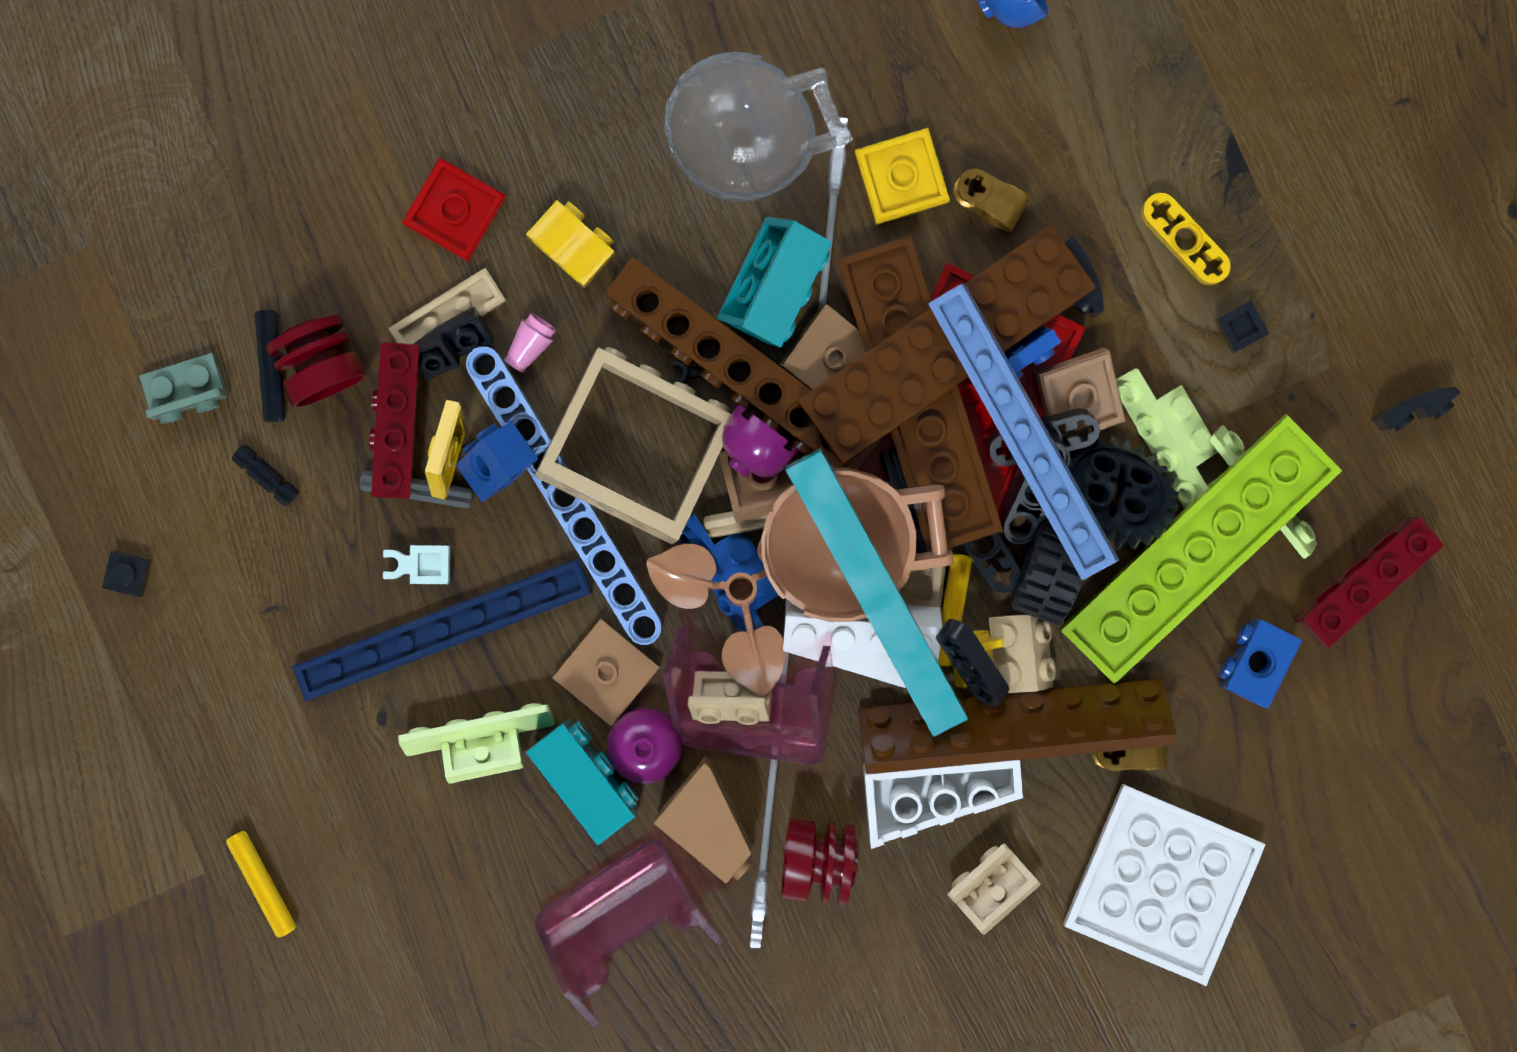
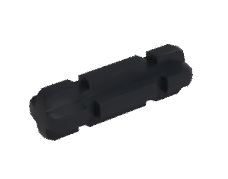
[232,445,299,506]

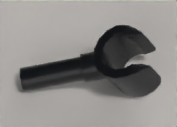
[667,361,704,384]

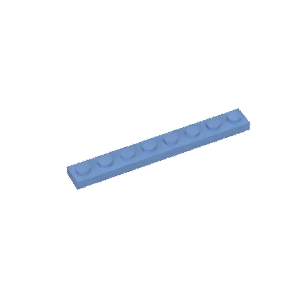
[928,284,1119,580]

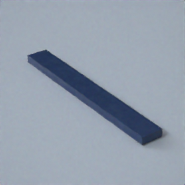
[292,558,592,702]

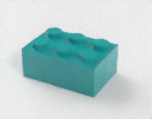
[716,217,832,347]
[526,717,639,846]

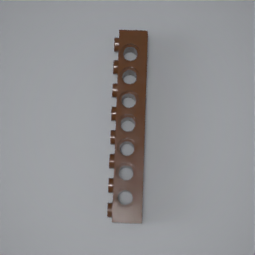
[605,256,880,471]

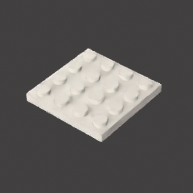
[1063,784,1266,986]

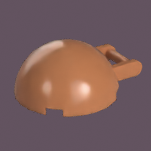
[761,468,954,622]

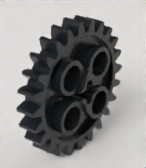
[1068,436,1179,550]

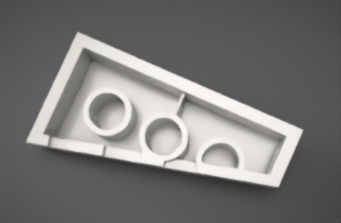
[783,599,942,688]
[863,760,1023,849]

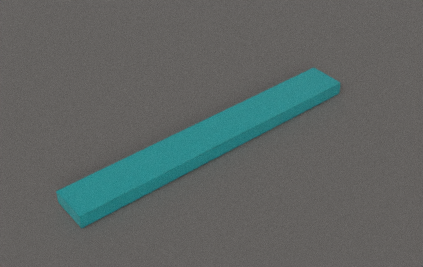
[786,448,968,737]

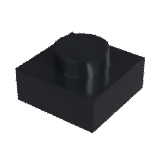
[1215,301,1269,353]
[102,551,152,597]

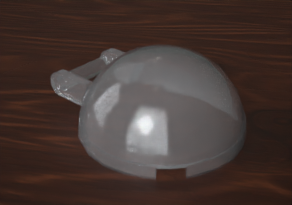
[664,51,853,202]

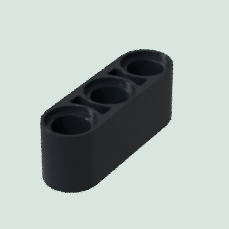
[998,430,1070,545]

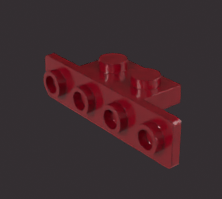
[369,342,420,499]

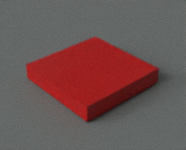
[402,157,507,262]

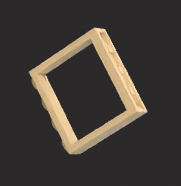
[534,347,731,545]

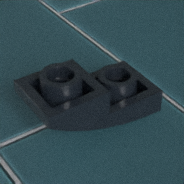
[1065,236,1104,318]
[414,307,493,381]
[1371,387,1460,431]

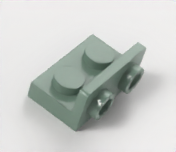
[139,353,229,424]

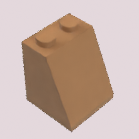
[654,756,752,884]

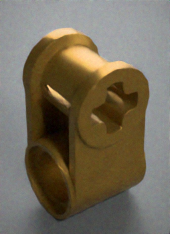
[953,168,1030,232]
[1090,746,1168,771]

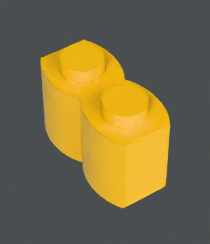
[526,200,615,288]

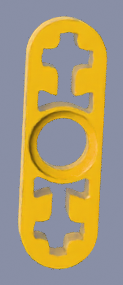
[1141,193,1230,285]

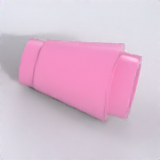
[504,313,556,372]

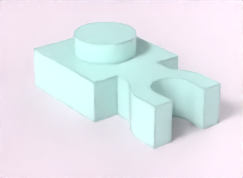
[383,545,451,584]

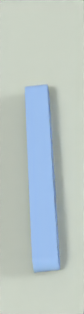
[466,347,663,645]

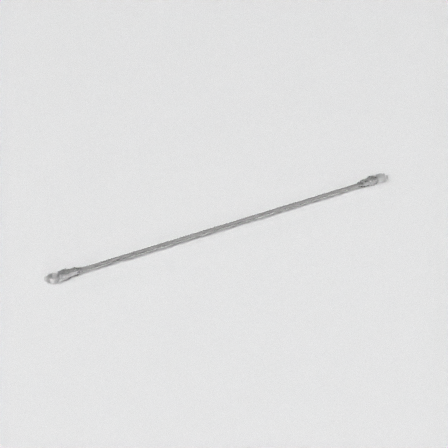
[750,117,848,948]

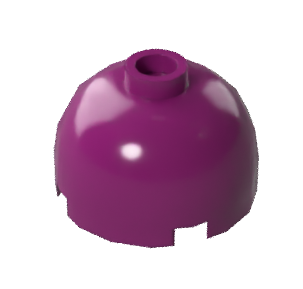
[722,404,800,478]
[607,707,683,784]

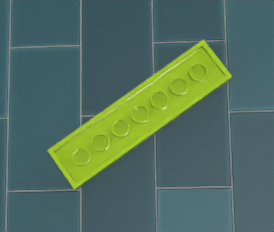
[1060,414,1342,684]

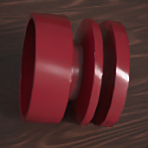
[265,314,368,408]
[781,818,859,906]

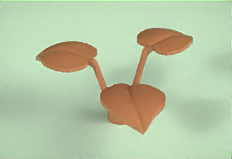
[647,540,786,696]

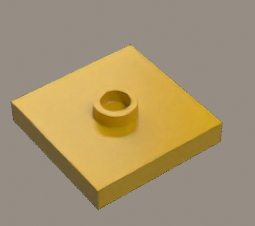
[854,128,950,225]
[425,400,466,500]

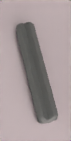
[359,470,473,508]

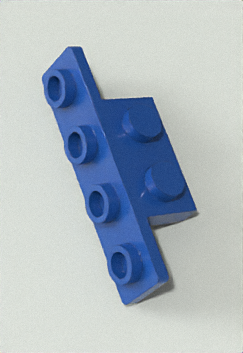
[678,513,778,632]

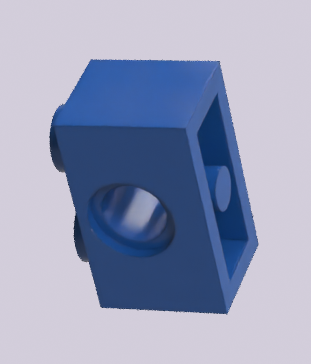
[456,421,538,502]
[1219,618,1302,709]

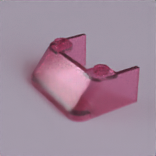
[663,626,834,765]
[535,839,723,1027]

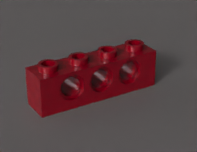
[1293,517,1445,648]

